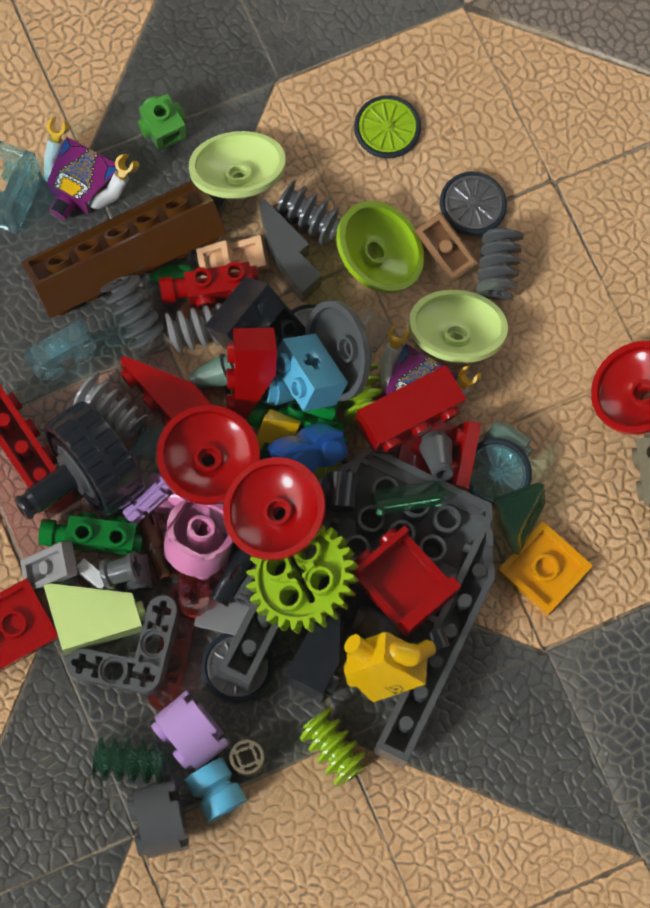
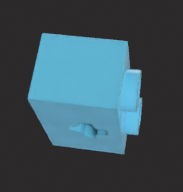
[276,333,348,411]

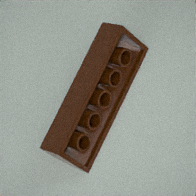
[21,180,227,318]

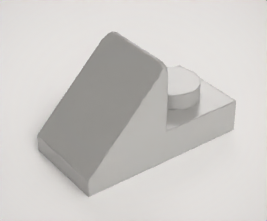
[20,542,78,592]

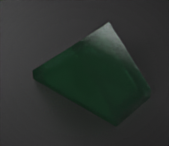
[494,483,546,555]

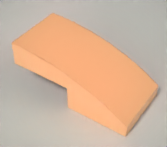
[196,235,270,278]

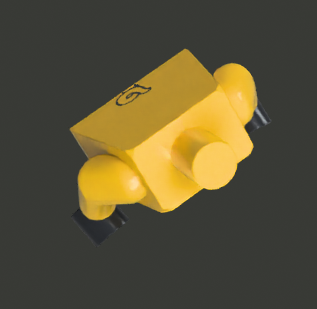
[343,629,450,703]

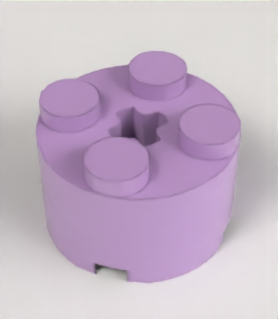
[151,690,231,770]

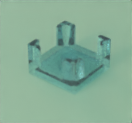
[0,141,43,234]

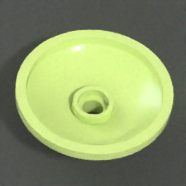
[189,131,286,199]
[409,290,508,363]

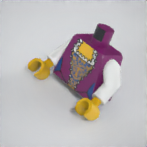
[44,116,140,221]
[380,324,481,396]

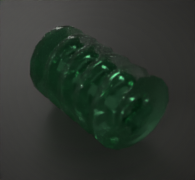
[92,737,166,784]

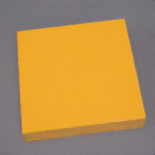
[497,521,593,616]

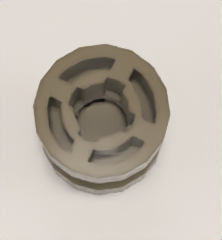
[229,739,265,778]

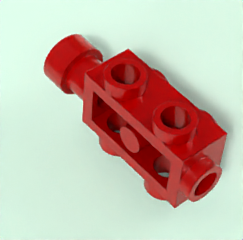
[158,261,259,309]

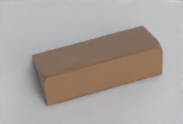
[414,211,479,282]

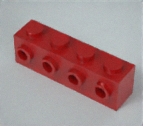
[0,385,76,519]

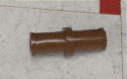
[137,511,178,581]

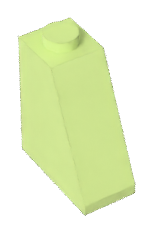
[44,583,146,655]

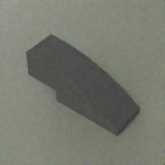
[260,199,322,302]

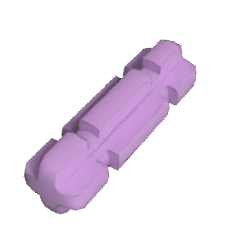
[123,475,173,524]

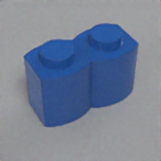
[266,423,349,473]

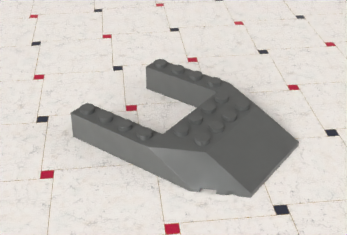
[218,446,495,768]

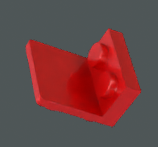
[397,420,482,490]

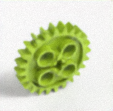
[246,525,358,633]

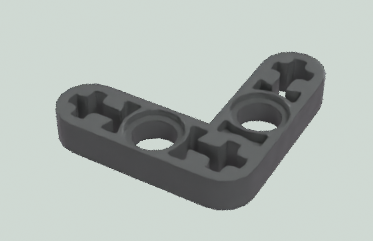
[66,595,181,695]

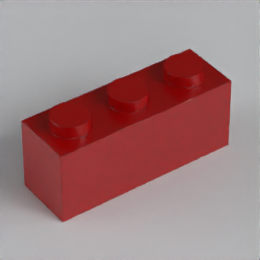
[355,365,466,454]

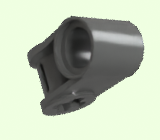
[99,552,153,594]

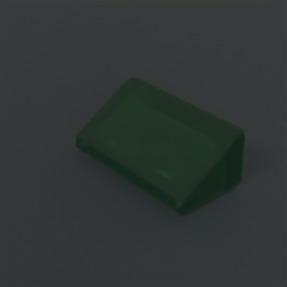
[372,481,446,515]

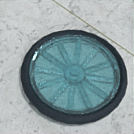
[468,438,532,507]

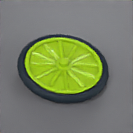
[354,95,421,159]

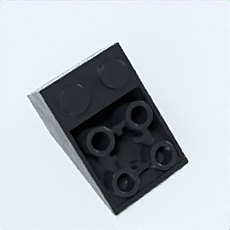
[204,276,306,374]

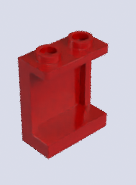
[352,525,461,638]

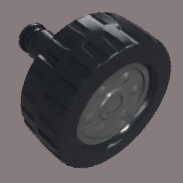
[14,401,145,520]

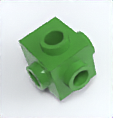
[137,93,187,152]

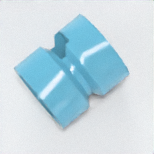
[184,757,247,823]

